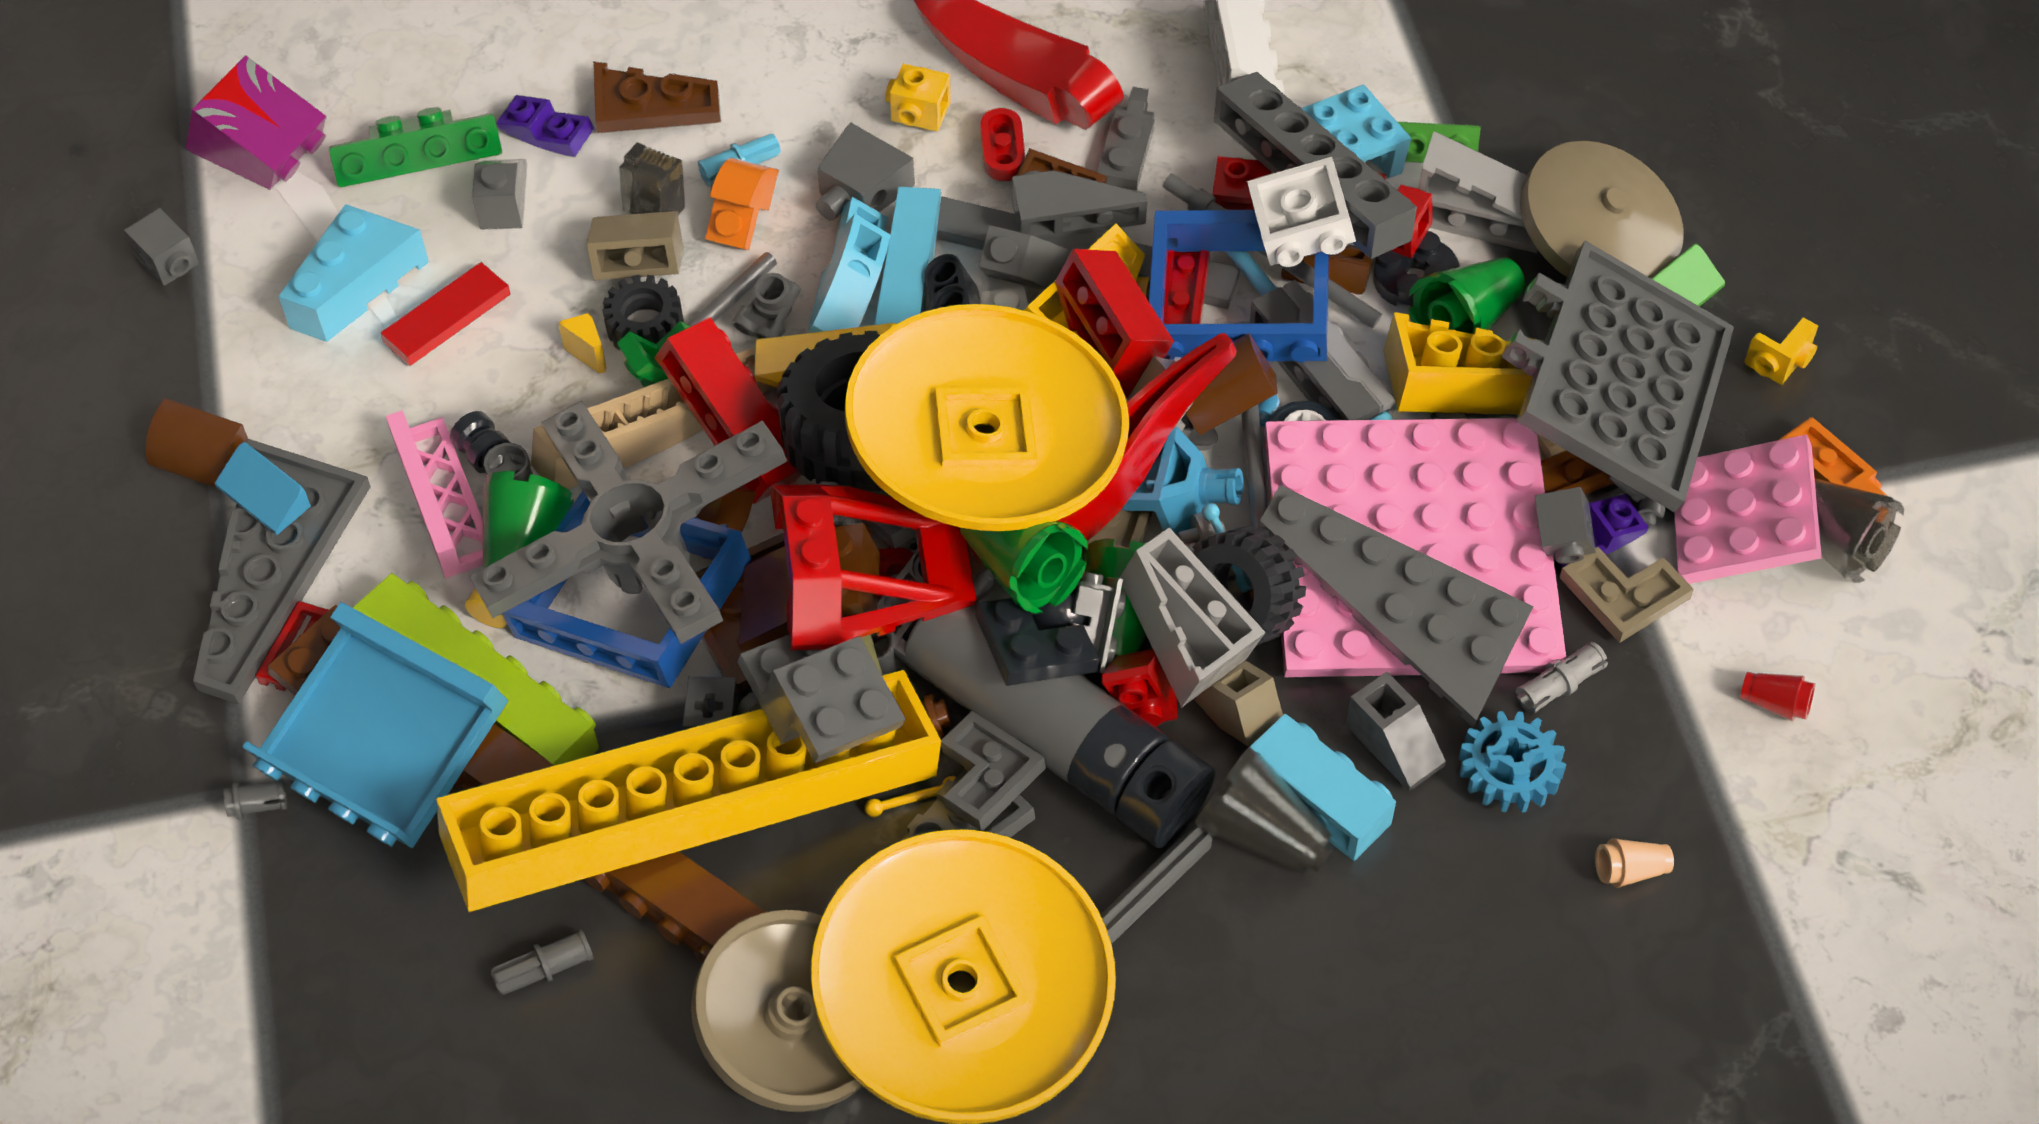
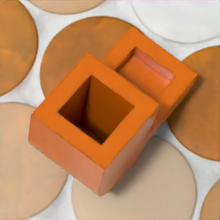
[705,158,779,250]

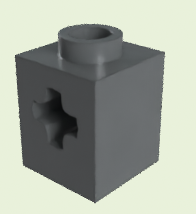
[124,208,199,286]
[1535,487,1596,564]
[683,676,740,730]

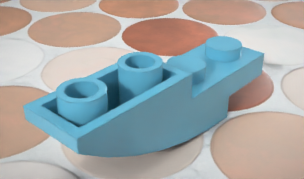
[808,197,891,333]

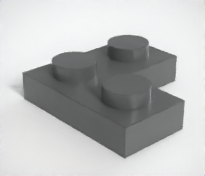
[941,711,1046,831]

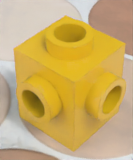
[885,63,951,132]

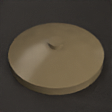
[1521,141,1683,279]
[691,910,862,1112]

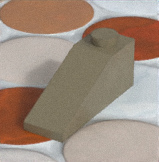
[1194,661,1283,746]

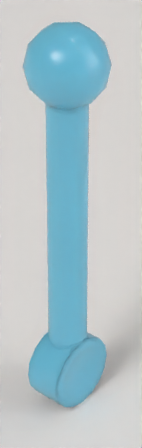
[1202,503,1253,593]

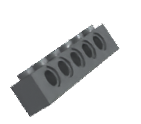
[1214,71,1417,259]

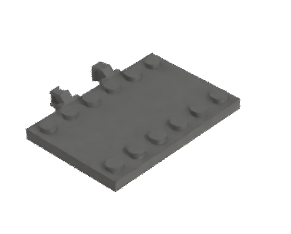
[1502,241,1734,512]

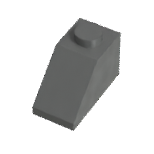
[472,159,527,230]
[978,225,1072,290]

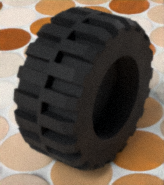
[777,331,882,494]

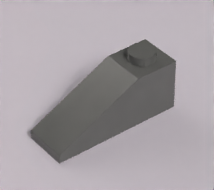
[1012,171,1148,239]

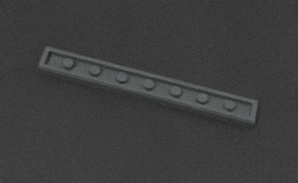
[936,196,1240,309]

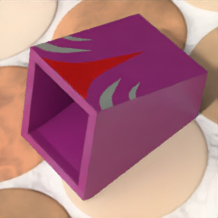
[185,55,327,190]

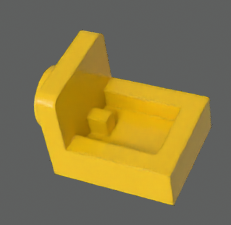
[1745,317,1818,385]

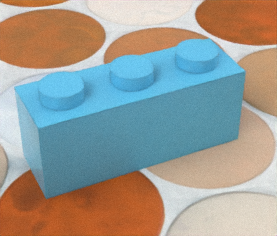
[1244,713,1396,861]

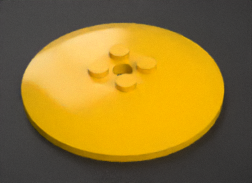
[845,304,1129,531]
[811,830,1116,1124]

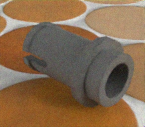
[223,778,288,820]

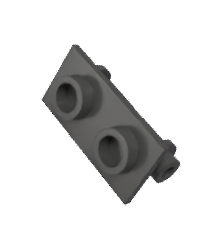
[1070,572,1126,673]

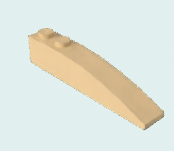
[531,347,773,489]

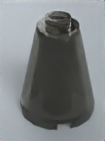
[1814,478,1904,583]
[1194,747,1334,874]

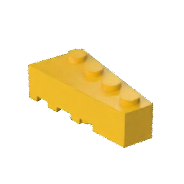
[1383,312,1543,415]

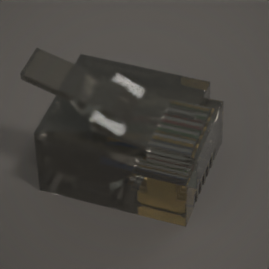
[619,142,685,216]

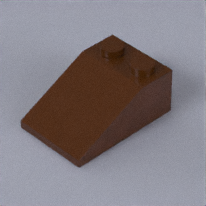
[739,523,880,650]

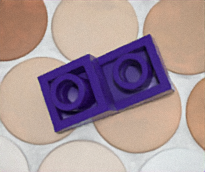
[496,95,594,157]
[1559,494,1649,568]

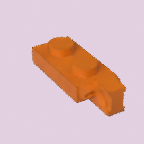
[1779,417,1893,525]

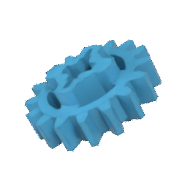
[1459,711,1566,813]

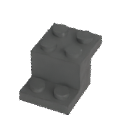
[738,635,906,763]

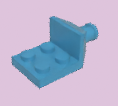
[1121,427,1244,536]

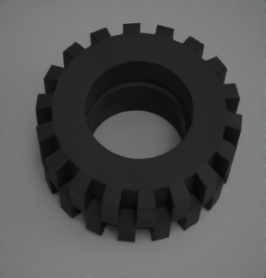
[1192,526,1306,646]

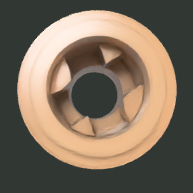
[1595,838,1674,888]

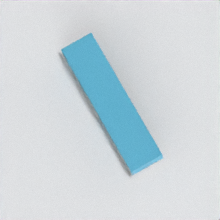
[875,187,942,325]

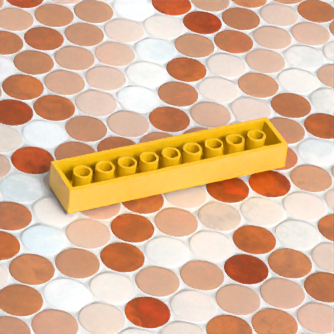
[436,670,941,912]

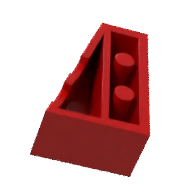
[1055,249,1174,402]

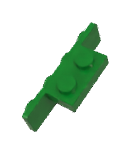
[329,107,502,187]

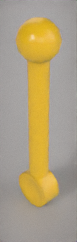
[864,776,956,817]

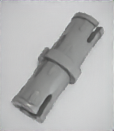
[1515,641,1608,714]

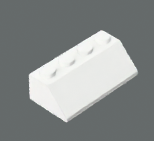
[1203,0,1284,94]

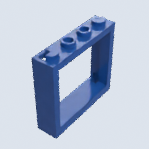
[1149,210,1329,363]
[502,491,752,688]

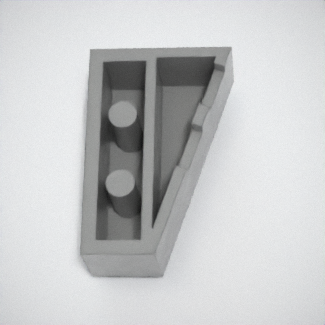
[1418,131,1538,253]
[1120,528,1266,708]

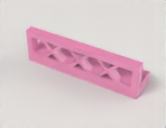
[386,410,483,578]

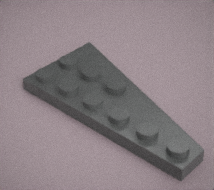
[193,439,371,705]
[1258,485,1534,727]

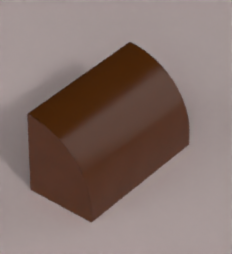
[1186,333,1278,435]
[146,398,248,487]

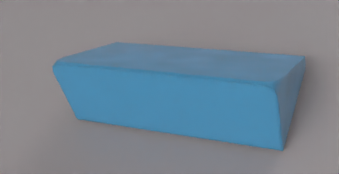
[215,442,311,535]

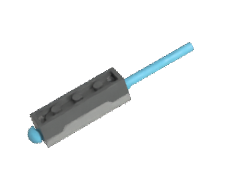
[1225,251,1395,421]

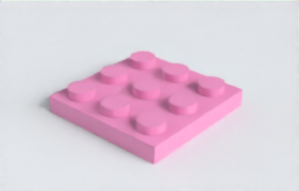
[1675,434,1822,584]

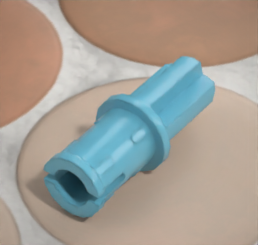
[697,134,781,186]

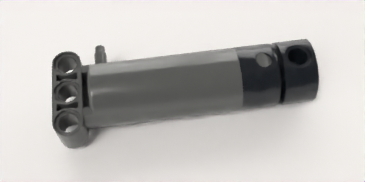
[870,550,1215,848]

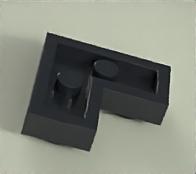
[975,598,1100,686]

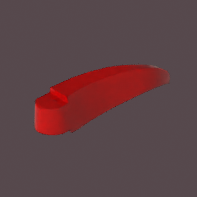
[914,0,1124,130]
[970,333,1237,565]

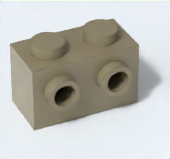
[586,211,684,280]

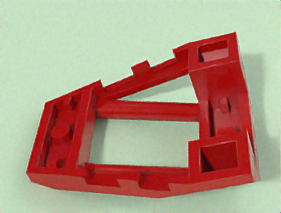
[770,484,976,651]

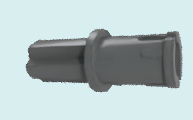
[491,929,594,995]

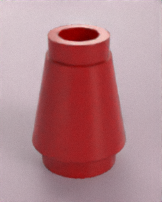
[1740,671,1815,722]

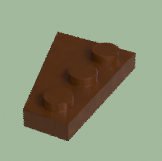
[593,61,721,133]

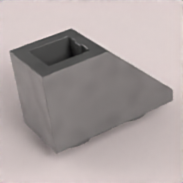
[1346,672,1446,791]

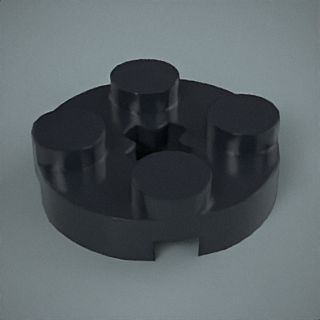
[1373,231,1460,307]

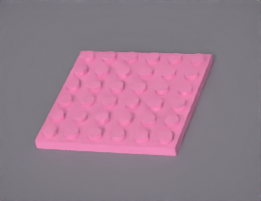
[1264,418,1566,677]

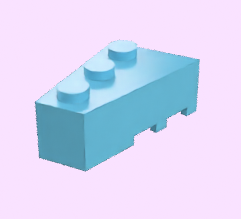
[278,204,429,342]

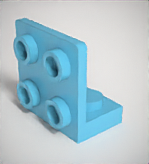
[1302,84,1411,179]

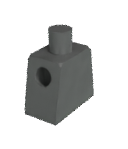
[816,122,915,221]

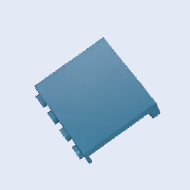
[243,602,508,849]

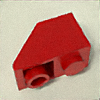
[1102,649,1178,726]

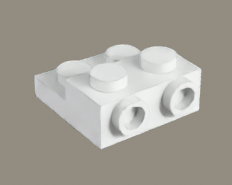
[1247,157,1356,267]

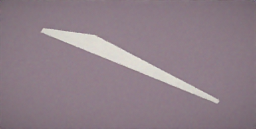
[274,171,399,328]

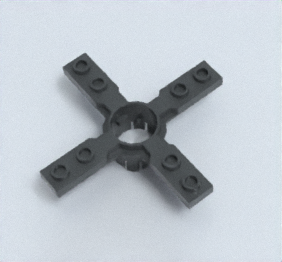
[469,401,787,644]

